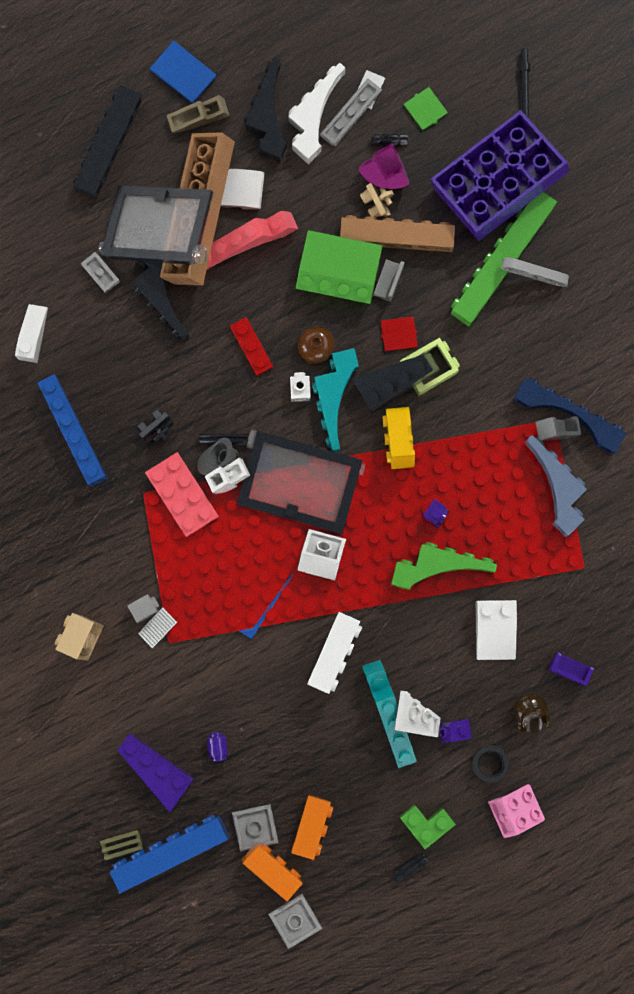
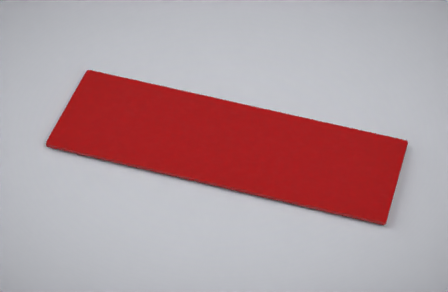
[144,422,584,643]

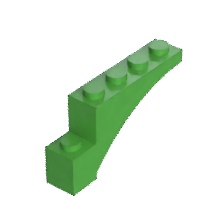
[391,542,497,590]

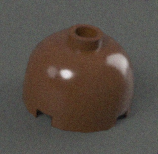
[298,326,335,365]

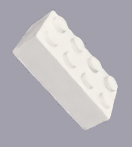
[308,612,362,694]

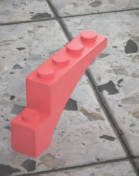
[207,211,298,269]

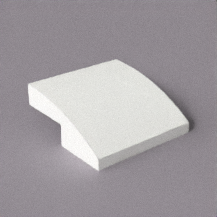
[221,169,264,210]

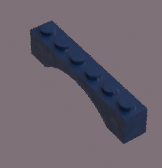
[512,378,626,455]

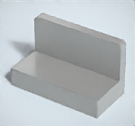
[373,259,405,302]

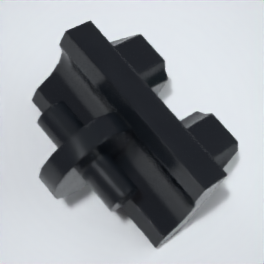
[137,409,174,445]

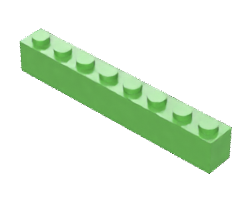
[451,192,557,327]

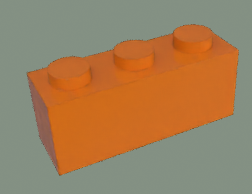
[291,795,333,860]
[241,842,303,901]

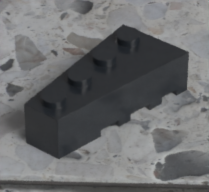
[352,353,440,411]

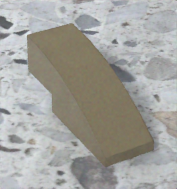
[167,95,230,133]

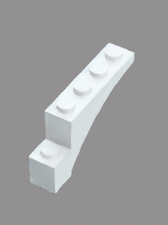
[288,63,345,165]

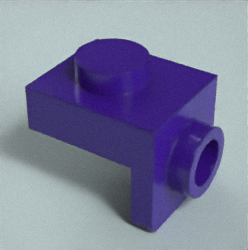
[439,719,472,743]

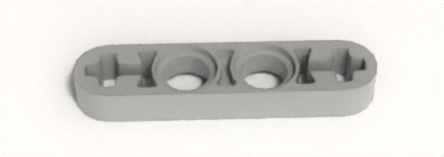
[501,258,569,287]

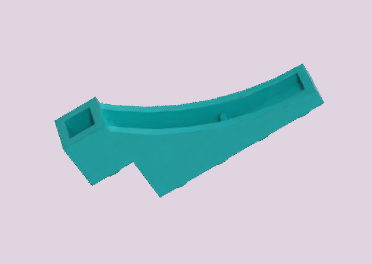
[312,348,359,452]
[362,660,417,768]

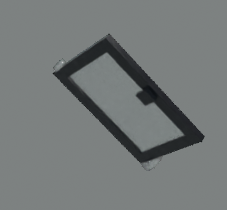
[98,185,214,265]
[237,429,366,534]

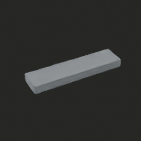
[320,79,382,148]

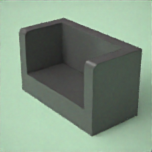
[536,416,581,441]

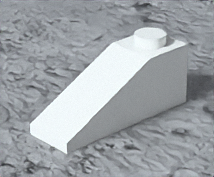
[15,304,48,363]

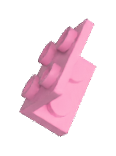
[488,784,545,838]

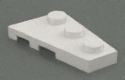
[395,691,441,737]

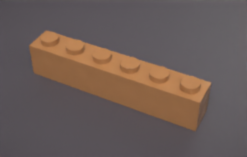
[340,215,455,252]

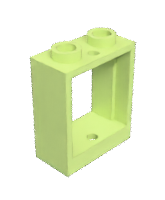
[400,338,460,396]

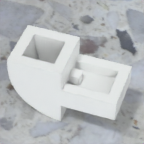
[205,458,250,494]

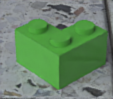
[399,804,456,849]

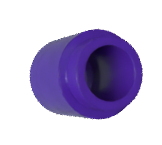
[207,732,228,761]

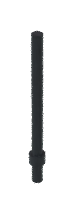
[519,48,531,118]

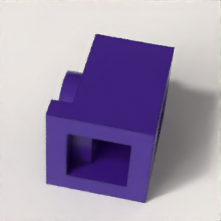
[422,499,449,528]

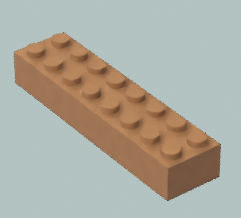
[160,133,235,285]

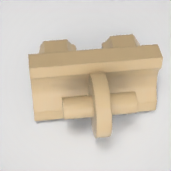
[360,183,394,219]

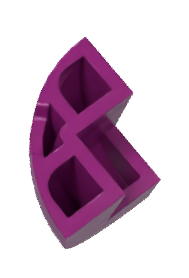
[358,143,410,189]

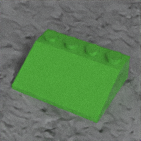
[296,230,382,304]

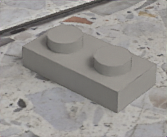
[81,252,120,294]

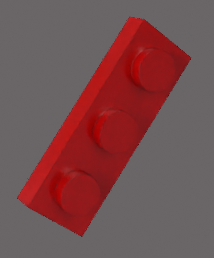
[230,317,273,376]

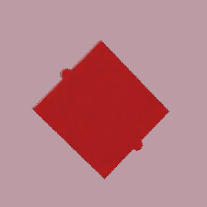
[381,317,418,352]

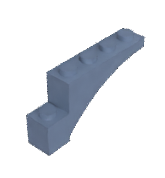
[525,435,587,537]

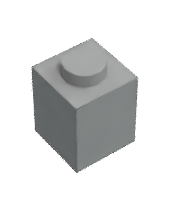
[128,594,159,623]

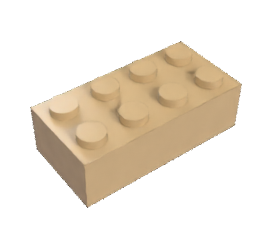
[55,613,104,661]

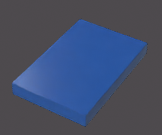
[150,41,217,104]

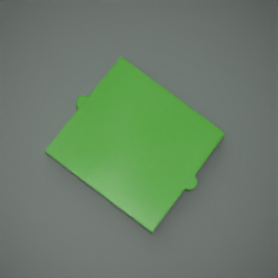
[404,87,448,131]

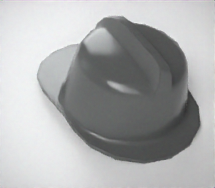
[197,438,239,476]

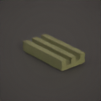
[100,830,143,860]

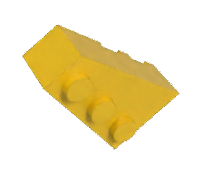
[383,407,415,469]

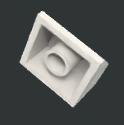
[298,529,346,580]

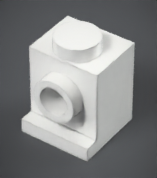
[290,372,310,402]

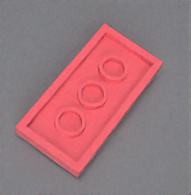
[145,452,219,537]

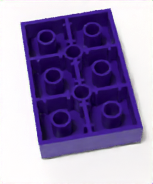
[431,110,569,241]

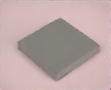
[232,804,279,851]
[268,894,322,949]

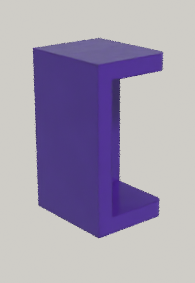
[548,652,594,686]

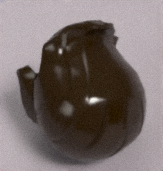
[514,693,550,733]

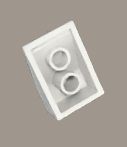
[475,600,517,660]

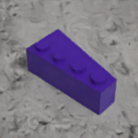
[118,734,195,812]

